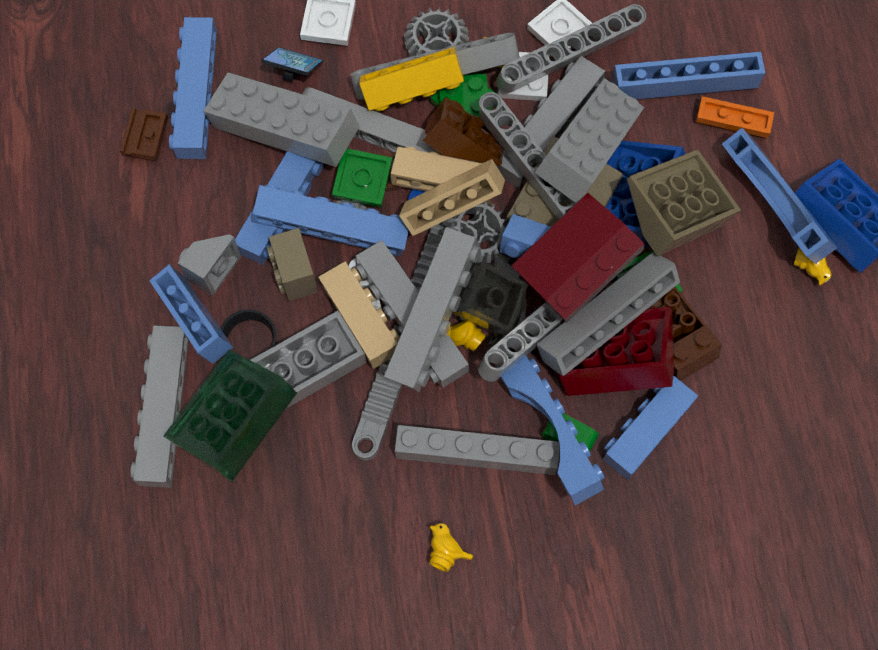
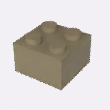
[267,228,318,301]

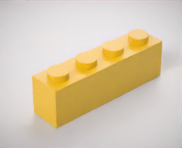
[359,47,464,111]

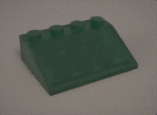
[163,350,297,482]

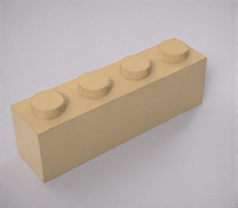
[391,147,491,204]
[399,159,505,236]
[319,261,400,369]

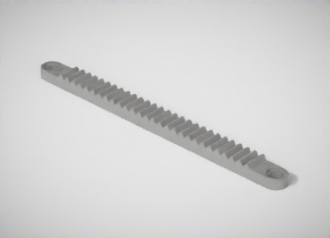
[352,160,479,461]

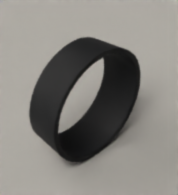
[221,310,276,365]

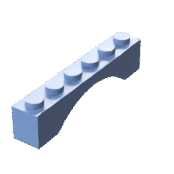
[722,128,837,264]
[496,356,605,506]

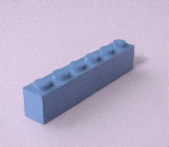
[169,17,217,159]
[611,52,765,99]
[235,151,324,265]
[252,184,409,257]

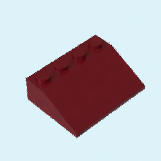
[511,193,644,323]
[559,306,674,396]

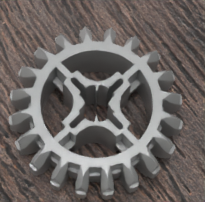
[404,7,469,57]
[441,201,507,266]

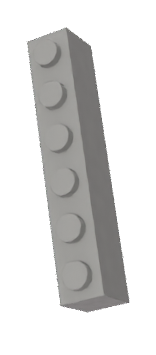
[496,56,605,189]
[384,227,481,392]
[355,240,469,389]
[536,252,680,376]
[131,326,189,488]
[395,425,560,475]

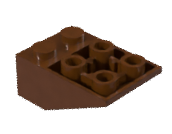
[423,97,504,166]
[648,287,722,381]

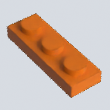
[696,96,774,138]

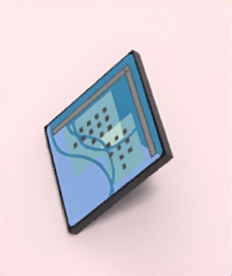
[261,47,323,82]

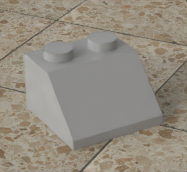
[178,234,242,296]

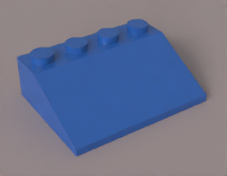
[606,141,686,248]
[795,159,878,273]

